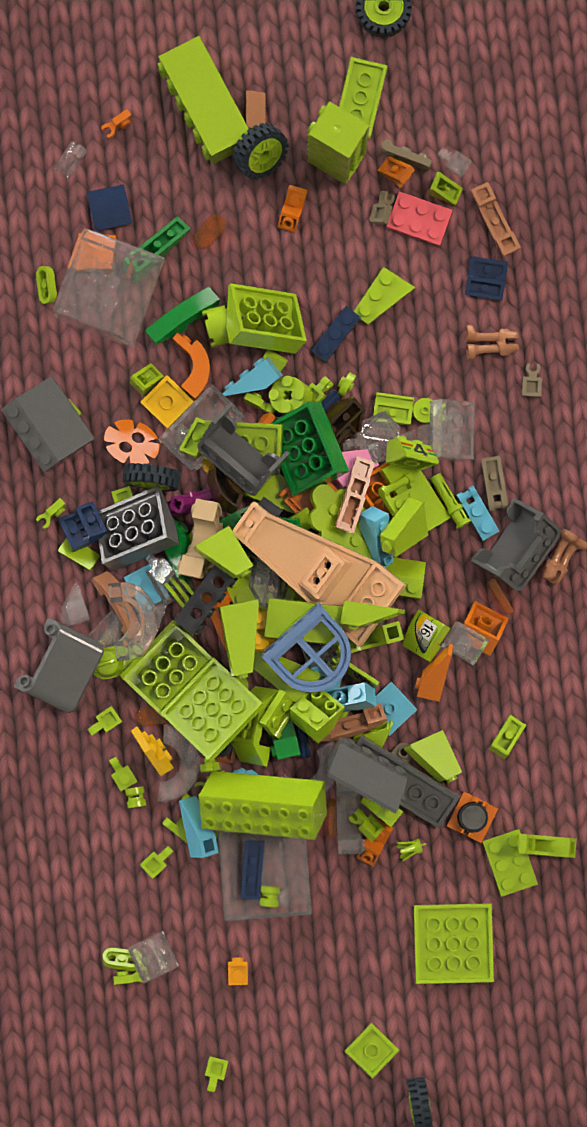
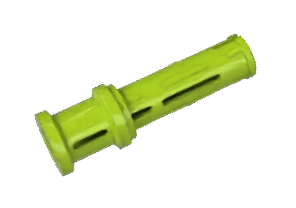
[430,473,471,529]

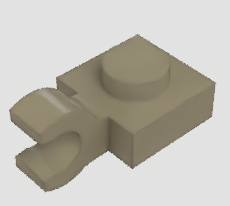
[369,191,395,225]

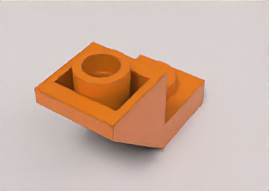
[277,185,308,233]
[356,819,393,866]

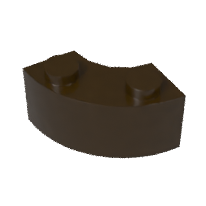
[208,463,245,514]

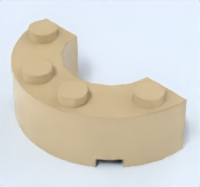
[177,499,223,579]

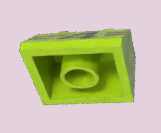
[386,436,439,471]

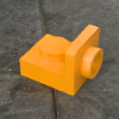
[228,957,248,985]

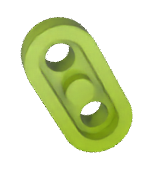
[36,266,57,304]
[102,948,141,971]

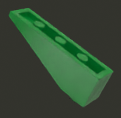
[122,216,191,283]

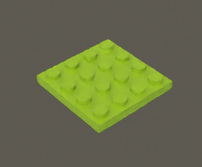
[160,657,265,762]
[414,903,494,984]

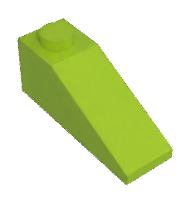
[340,600,405,630]

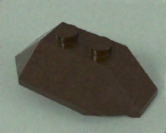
[325,396,365,452]

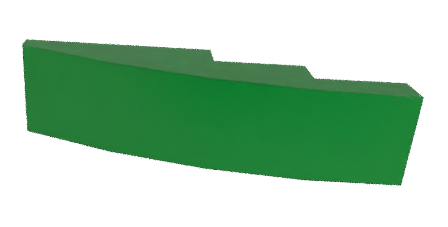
[145,287,220,345]

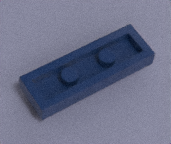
[311,306,361,362]
[240,840,265,900]

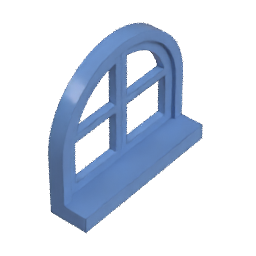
[261,602,351,692]

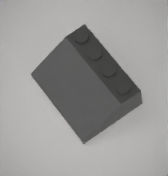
[1,376,95,472]
[98,486,179,571]
[327,736,407,814]

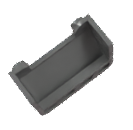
[14,617,104,713]

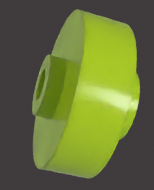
[338,372,356,397]
[413,398,438,424]

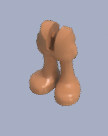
[465,325,519,360]
[542,528,587,585]

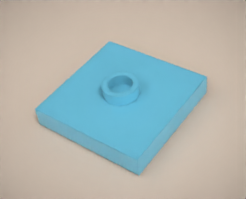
[376,682,417,736]

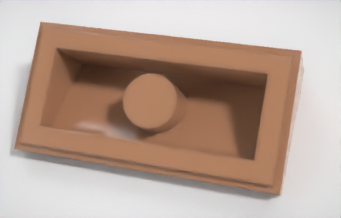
[246,91,265,130]

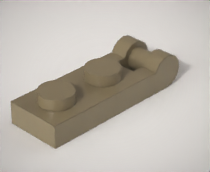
[381,139,432,171]
[481,456,508,512]

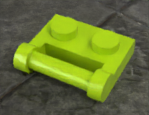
[378,473,426,517]
[260,690,295,740]

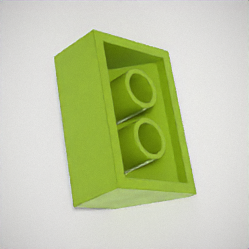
[385,557,426,600]

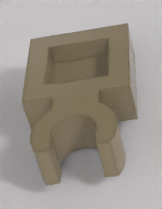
[521,363,542,398]

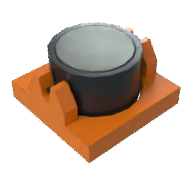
[447,791,498,843]

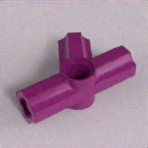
[166,488,215,518]

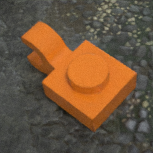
[101,109,133,139]

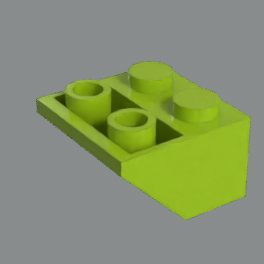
[289,690,345,743]

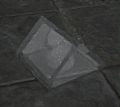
[441,621,489,666]

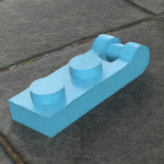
[456,485,499,541]

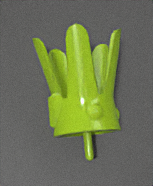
[396,839,426,862]

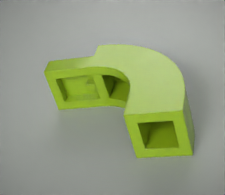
[334,621,404,657]
[517,834,577,858]

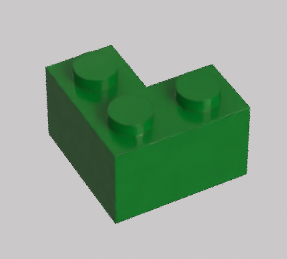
[267,718,301,760]

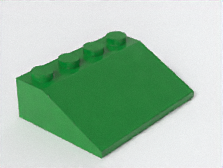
[270,401,350,497]

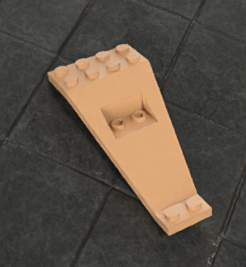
[232,502,406,647]

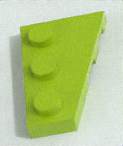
[354,267,415,325]

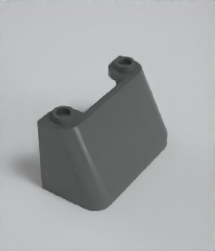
[471,498,561,591]

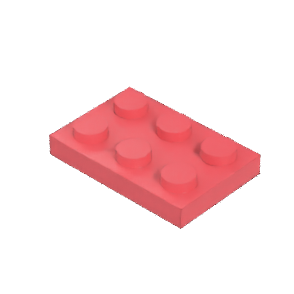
[386,191,453,247]

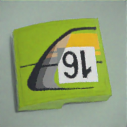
[403,609,448,662]

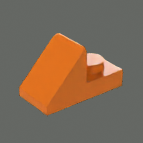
[377,156,415,188]

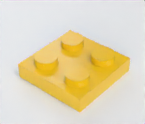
[140,375,194,429]

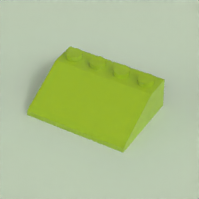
[226,283,307,354]
[120,620,212,718]

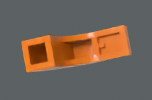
[172,333,210,401]

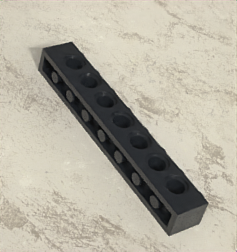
[173,497,282,637]

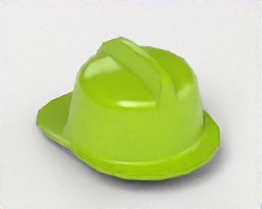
[94,645,135,679]

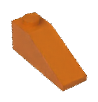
[415,644,453,702]

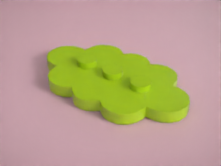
[308,484,373,559]

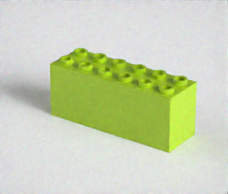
[157,36,249,165]
[307,101,370,185]
[199,771,327,840]

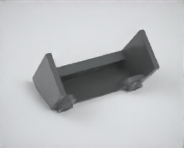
[197,402,289,496]

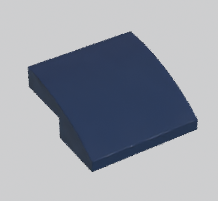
[87,184,132,231]
[465,256,508,300]
[58,501,107,552]

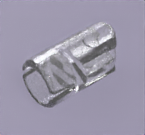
[54,141,87,179]

